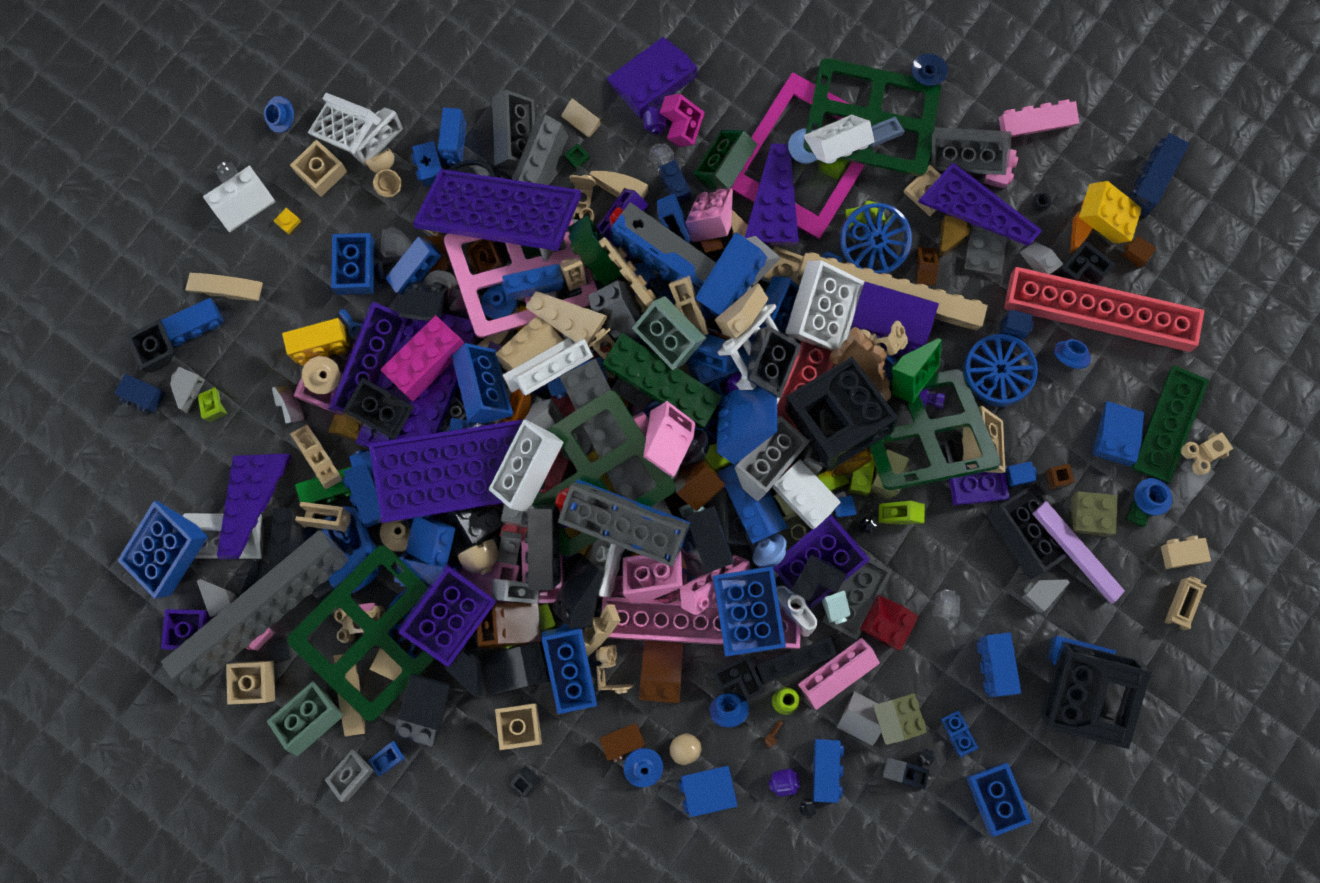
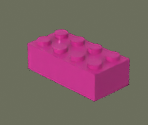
[380,316,464,402]

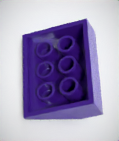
[607,37,697,119]
[847,282,939,357]
[773,514,870,609]
[398,564,496,667]

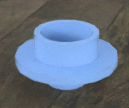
[788,129,818,163]
[753,534,786,567]

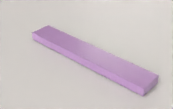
[1032,501,1125,604]

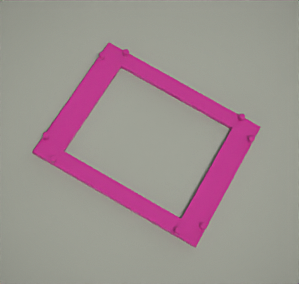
[730,72,876,240]

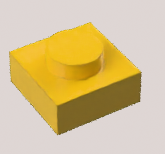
[274,208,301,235]

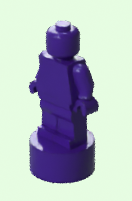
[919,389,945,409]

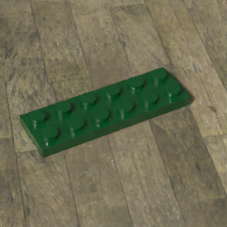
[601,333,722,429]
[1131,365,1209,484]

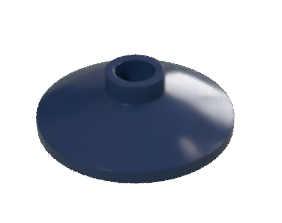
[911,53,948,86]

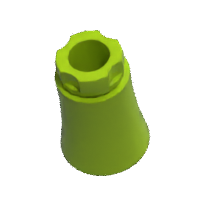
[772,687,800,715]

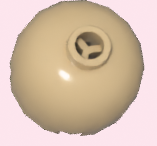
[458,539,498,575]

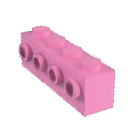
[999,99,1079,137]
[680,555,750,615]
[798,638,880,710]

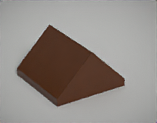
[466,239,504,274]
[673,457,726,511]

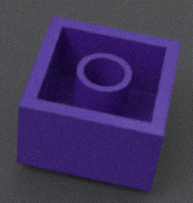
[161,609,211,651]

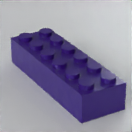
[327,302,408,415]

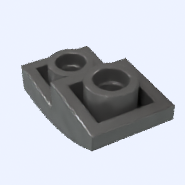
[215,161,238,183]
[272,385,305,424]

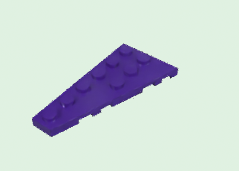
[745,143,799,245]
[918,163,1042,246]
[217,453,292,560]

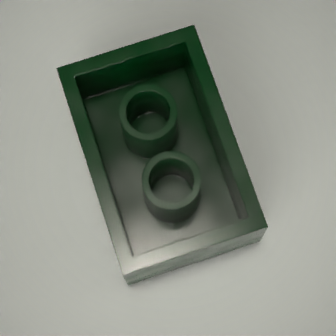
[693,130,757,190]
[568,215,622,286]

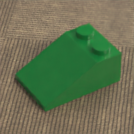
[891,339,942,403]

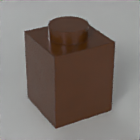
[1122,236,1157,269]
[1045,463,1075,490]

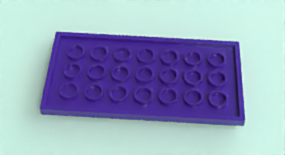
[413,169,582,251]
[355,313,477,448]
[369,419,541,524]

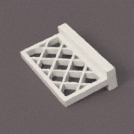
[308,93,381,154]

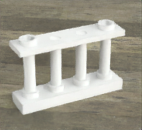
[717,304,796,390]
[503,338,593,395]

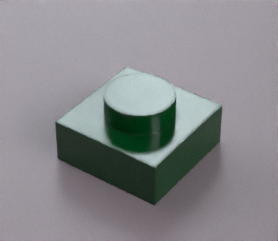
[564,143,590,170]
[1125,501,1150,527]

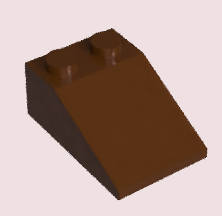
[639,641,683,703]

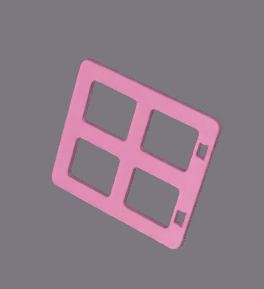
[444,219,597,338]

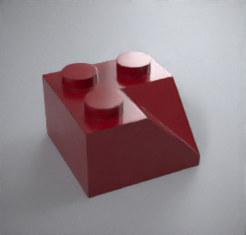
[860,595,919,651]

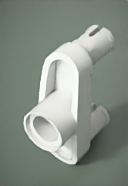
[776,586,817,637]

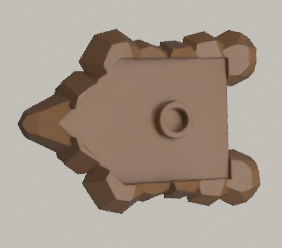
[830,327,892,401]

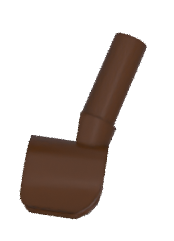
[764,720,783,748]

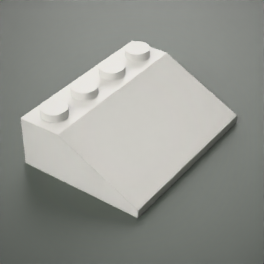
[785,260,864,351]

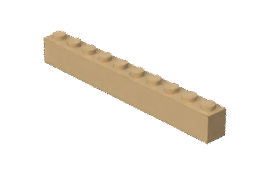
[797,252,987,331]

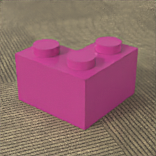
[660,94,705,147]

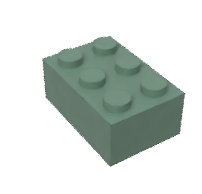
[632,297,706,370]
[267,681,344,757]

